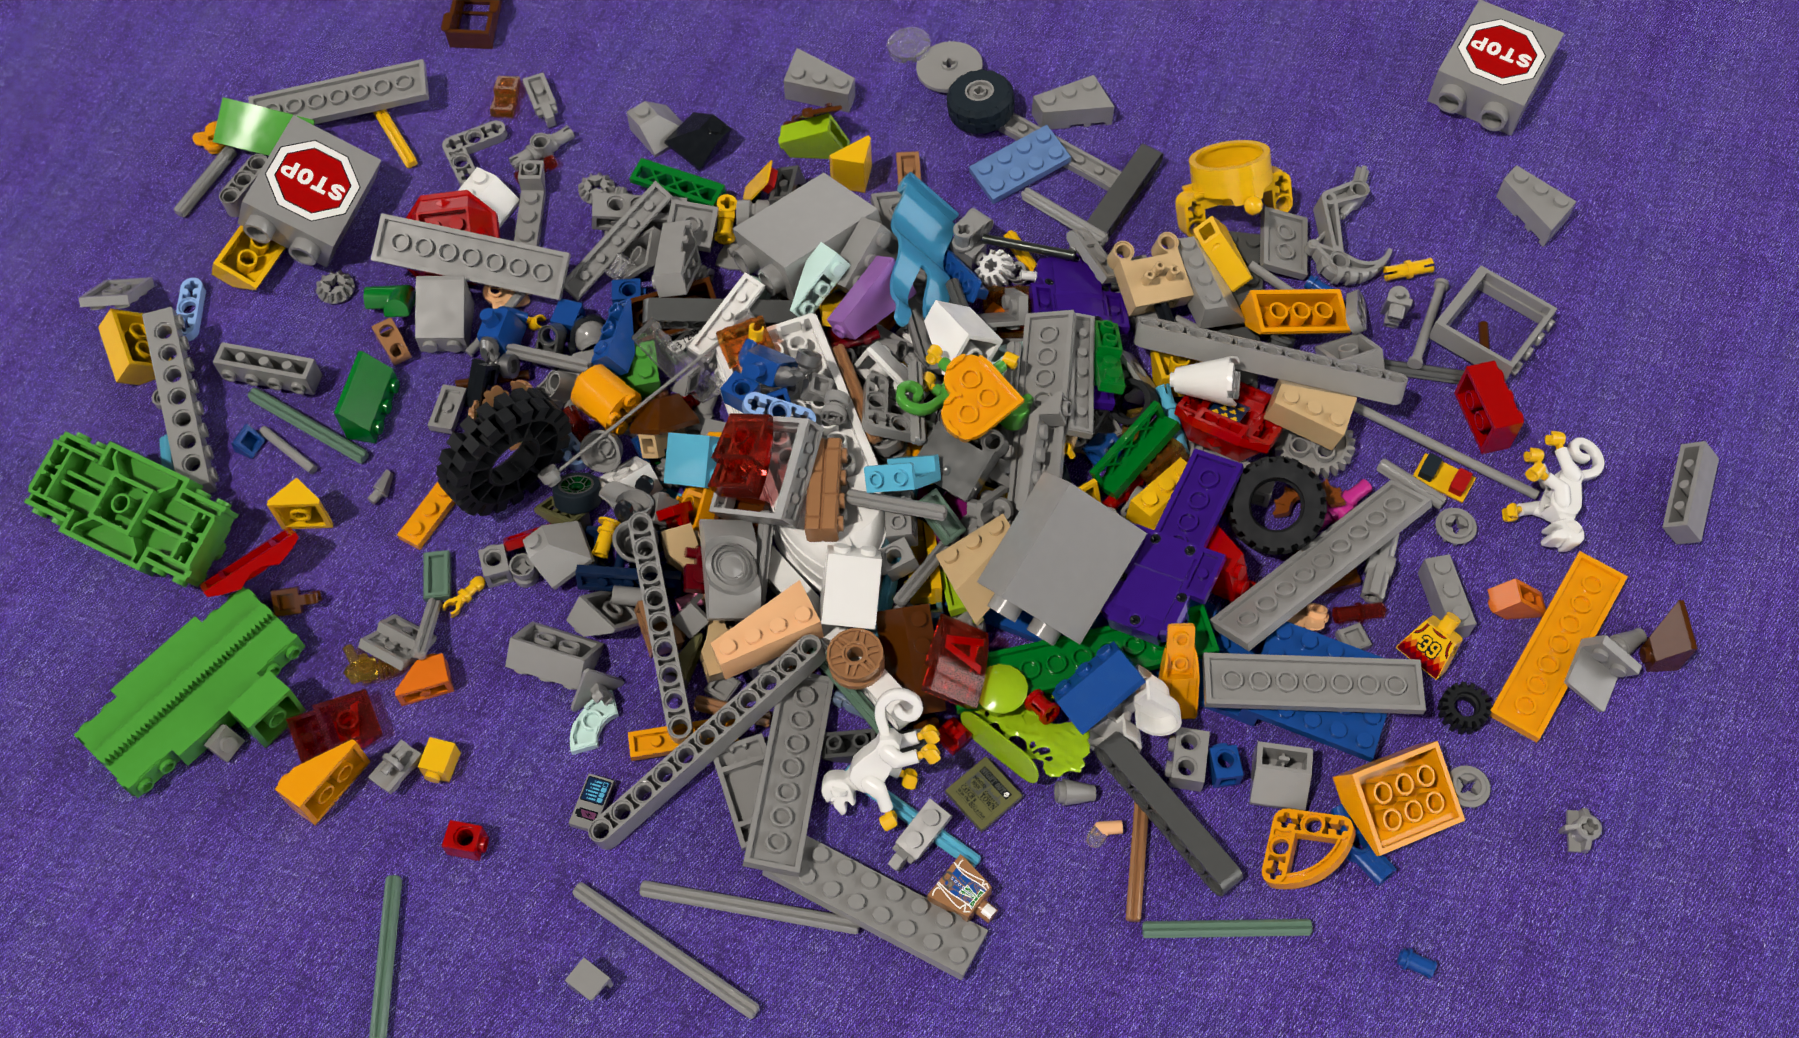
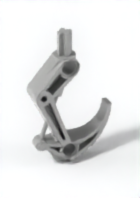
[1304,165,1393,286]

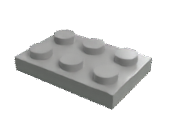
[1260,206,1308,280]
[78,277,154,310]

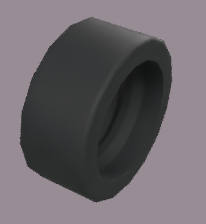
[1110,378,1158,426]

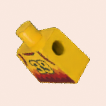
[1396,612,1463,680]

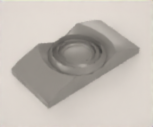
[699,519,761,621]
[713,733,766,851]

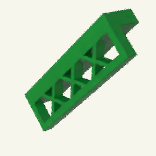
[629,158,726,206]
[1089,400,1181,500]

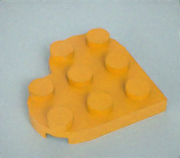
[941,354,1024,443]

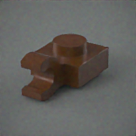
[271,586,322,617]

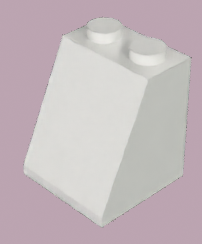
[924,300,1003,375]
[819,543,882,629]

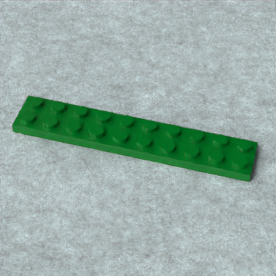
[945,604,1220,714]

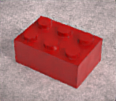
[1454,360,1524,454]

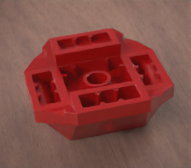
[406,190,500,286]
[1174,382,1284,462]

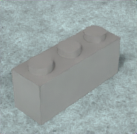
[1418,554,1477,638]

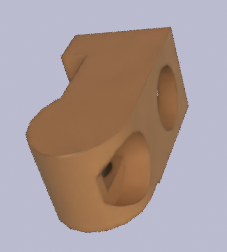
[371,317,412,366]

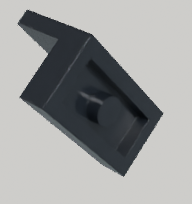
[465,358,500,407]

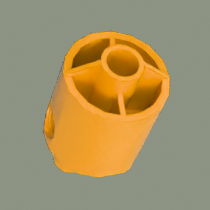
[571,364,642,435]

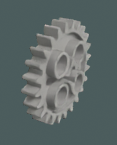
[1272,424,1356,479]

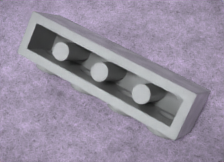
[213,342,322,395]
[1662,441,1719,544]

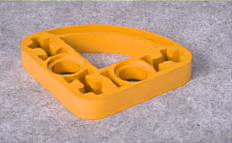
[1262,809,1356,890]

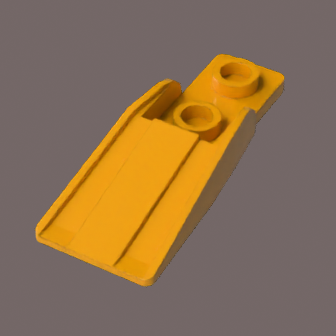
[1158,623,1200,719]

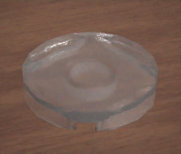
[887,27,931,63]

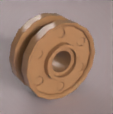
[827,628,885,689]

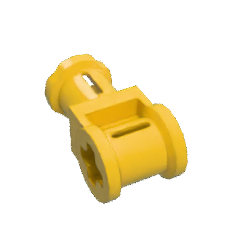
[714,194,737,245]

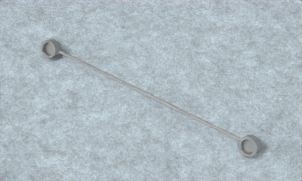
[538,309,756,487]

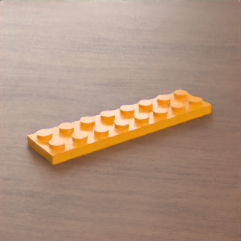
[1490,551,1628,743]

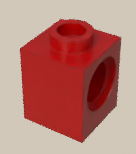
[442,820,489,861]

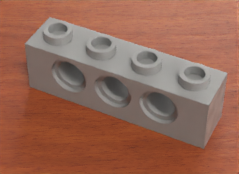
[592,192,687,232]

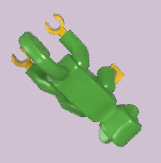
[895,344,1034,431]

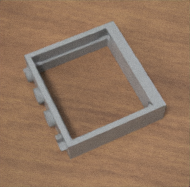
[1429,265,1558,382]
[709,414,824,528]

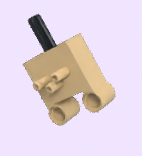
[1107,232,1194,322]

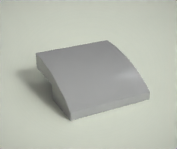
[358,614,437,671]

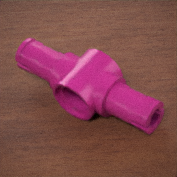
[1319,479,1372,531]

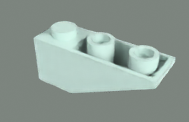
[790,242,851,317]

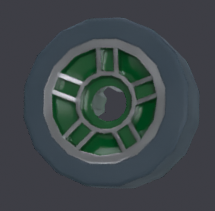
[552,472,602,514]

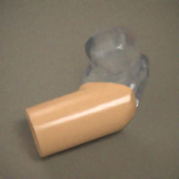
[1086,820,1123,848]

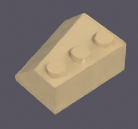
[1263,379,1357,451]
[936,514,1011,626]

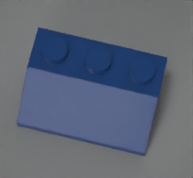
[1052,641,1146,735]

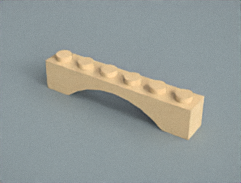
[660,523,731,683]

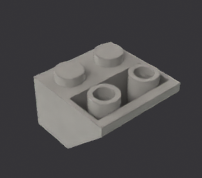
[1249,741,1313,811]

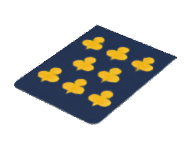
[1209,401,1250,422]

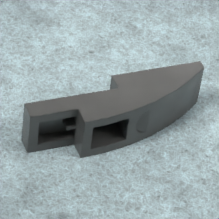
[822,728,927,763]

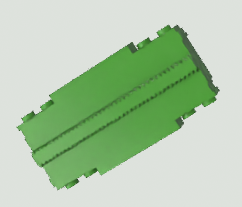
[24,431,239,588]
[74,587,305,798]

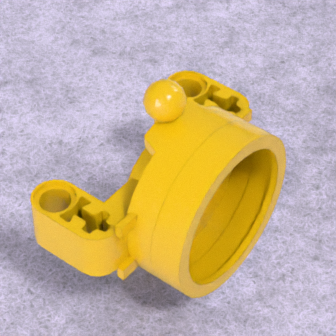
[1175,140,1293,238]

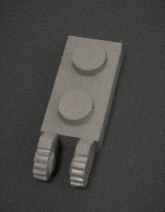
[1066,228,1117,284]

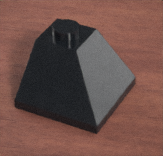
[664,112,731,171]

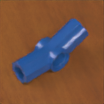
[1331,804,1397,886]

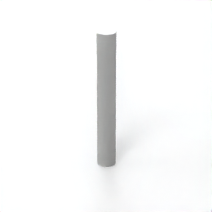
[1247,260,1294,290]
[259,426,317,474]

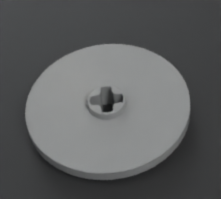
[916,41,983,93]

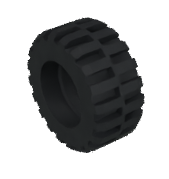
[1226,456,1327,555]

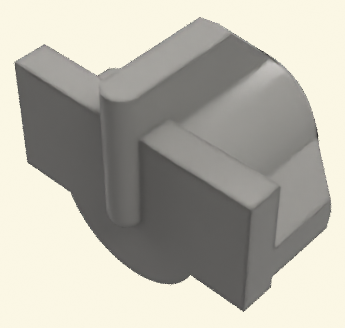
[1559,808,1602,853]

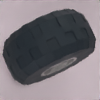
[947,69,1015,135]

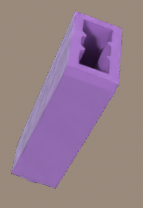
[827,256,917,339]

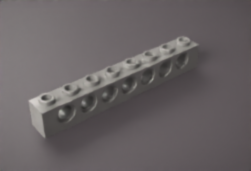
[142,307,219,494]

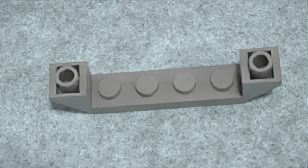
[514,160,546,246]
[1016,391,1072,512]

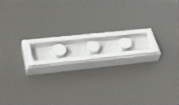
[688,272,765,363]

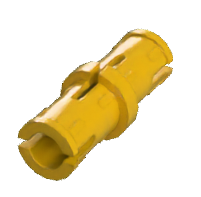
[1383,257,1434,281]

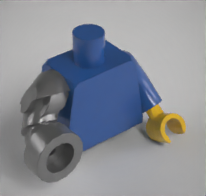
[477,306,546,379]
[738,323,822,388]

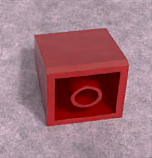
[1206,525,1250,602]

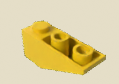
[1193,216,1253,292]

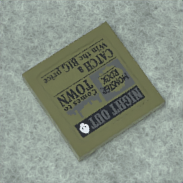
[945,757,1023,833]

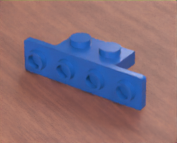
[943,248,989,303]

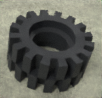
[1437,682,1492,735]

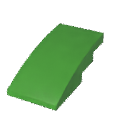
[213,97,315,156]

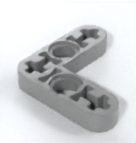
[442,120,507,187]
[862,373,935,445]

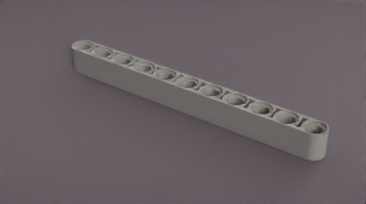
[1134,316,1408,405]
[588,634,826,850]

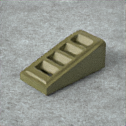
[534,496,591,532]
[664,632,705,689]

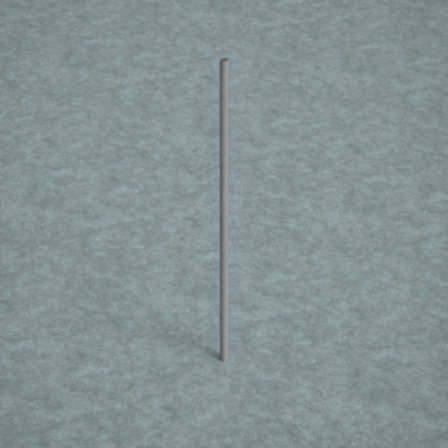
[1174,314,1540,500]

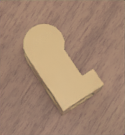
[638,428,686,458]

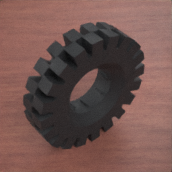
[436,387,572,516]

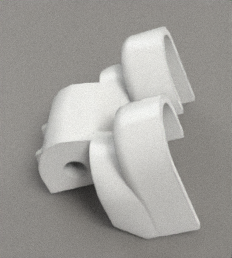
[1088,664,1182,753]

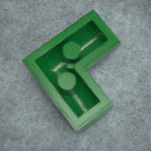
[363,285,416,317]

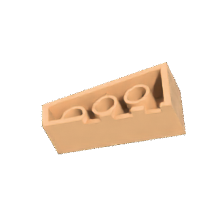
[711,580,824,680]

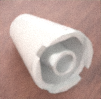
[1170,356,1240,406]

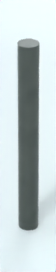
[982,234,1076,260]

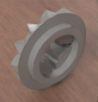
[578,172,615,204]
[316,270,355,304]
[1434,508,1477,546]
[1449,765,1490,809]

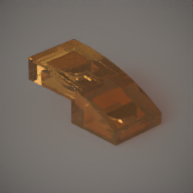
[490,75,521,118]

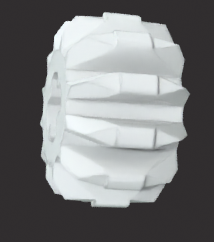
[975,249,1017,290]

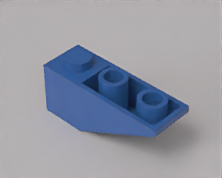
[591,298,635,376]

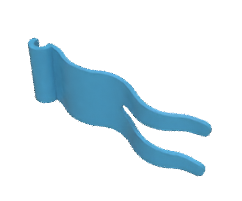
[890,172,959,327]

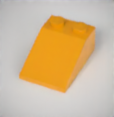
[275,739,371,825]

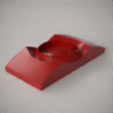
[199,527,299,597]

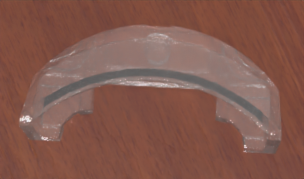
[632,317,724,403]

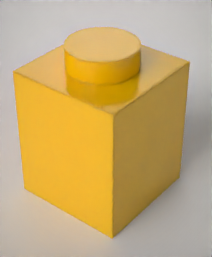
[418,737,461,783]

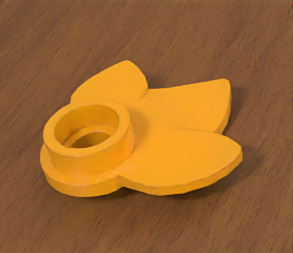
[192,121,226,154]

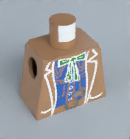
[927,854,998,923]

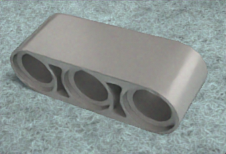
[219,154,267,217]

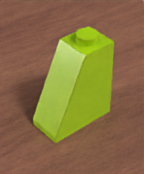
[778,113,850,159]

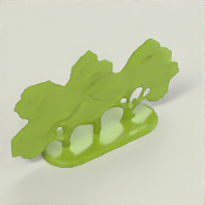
[960,693,1090,783]

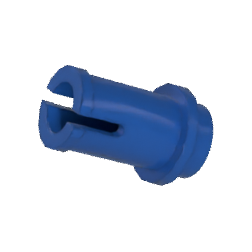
[1304,275,1333,289]
[1397,948,1437,979]

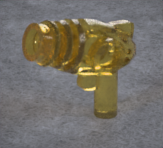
[343,644,400,684]

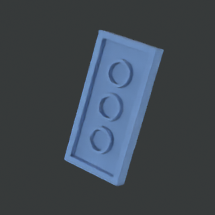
[969,125,1071,204]

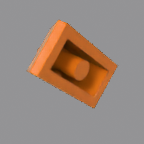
[1487,578,1546,620]
[395,653,454,706]

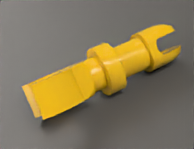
[442,576,485,618]

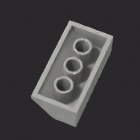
[1178,236,1245,329]

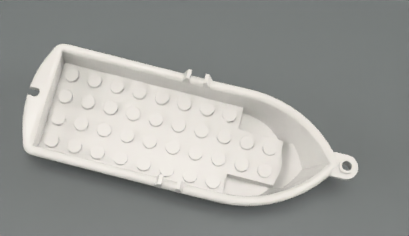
[714,313,890,599]

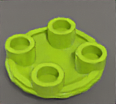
[974,664,1028,716]

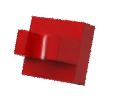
[656,501,693,529]
[938,716,972,756]

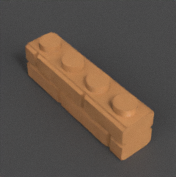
[804,438,848,542]

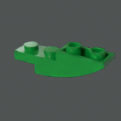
[1094,320,1125,395]

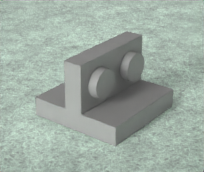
[667,199,719,253]

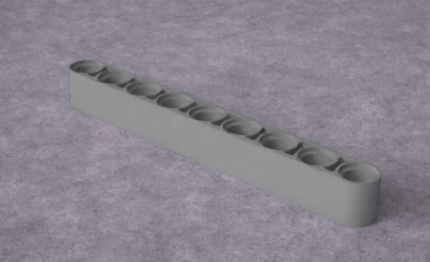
[628,512,693,744]

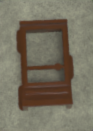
[441,0,502,49]

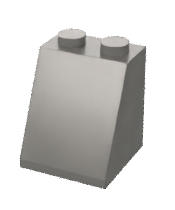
[415,276,475,353]

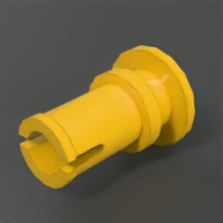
[592,517,621,558]

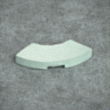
[570,689,619,755]

